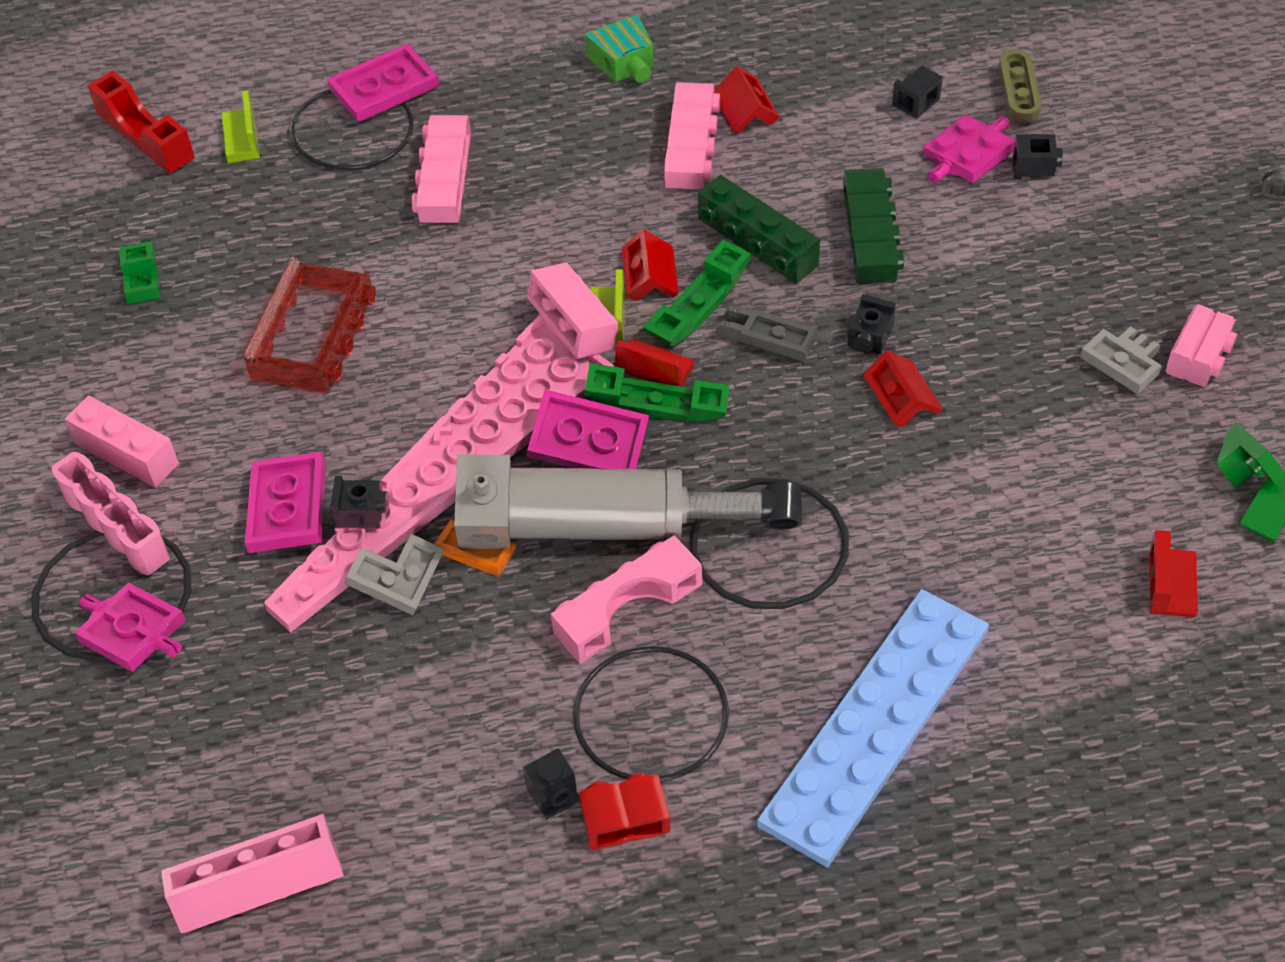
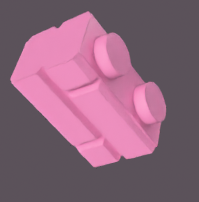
[1165,304,1238,387]

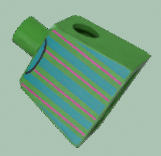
[585,14,654,83]

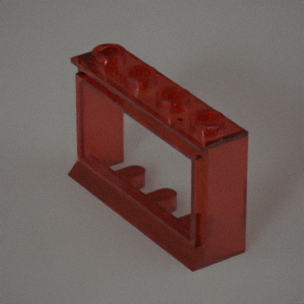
[243,256,376,394]

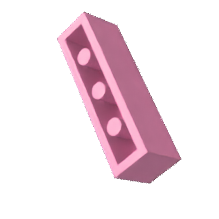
[161,814,344,934]

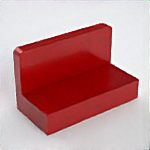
[714,66,780,133]
[621,229,679,301]
[615,338,694,387]
[863,350,943,427]
[1149,530,1198,617]

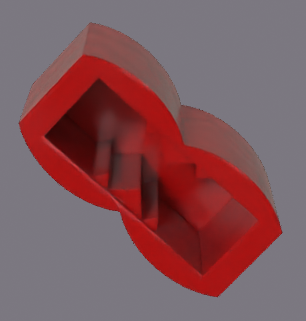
[579,773,670,849]

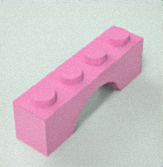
[551,535,702,664]

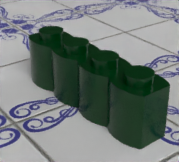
[843,168,904,283]

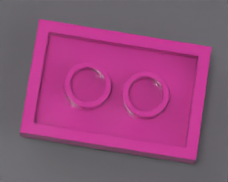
[327,43,439,122]
[527,389,649,469]
[245,451,326,553]

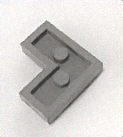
[344,534,445,615]

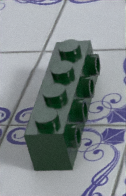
[698,174,820,284]

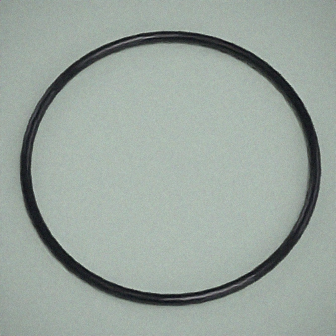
[290,90,414,170]
[573,646,729,782]

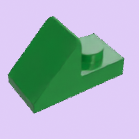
[1217,422,1285,487]

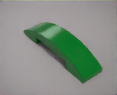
[643,239,751,346]
[584,363,730,422]

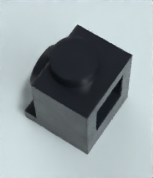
[892,66,943,119]
[1012,134,1063,180]
[848,294,896,354]
[330,476,389,528]
[523,748,579,820]

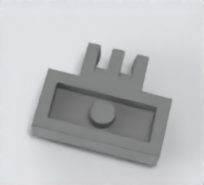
[1080,327,1161,394]

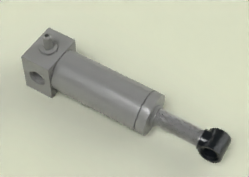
[454,454,802,549]

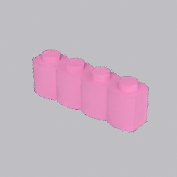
[664,82,720,190]
[412,115,471,223]
[52,452,170,575]

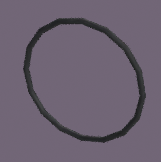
[690,478,849,609]
[32,531,192,661]

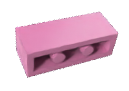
[527,263,618,359]
[65,395,179,488]

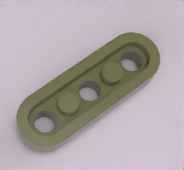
[999,49,1041,123]

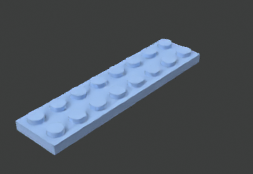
[757,589,989,868]

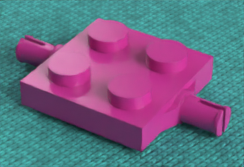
[923,114,1015,184]
[75,582,186,672]

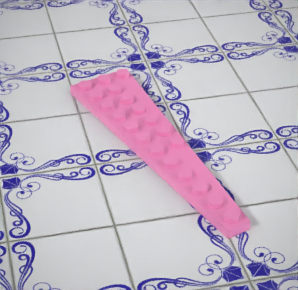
[264,314,614,633]

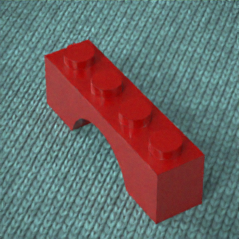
[87,70,195,174]

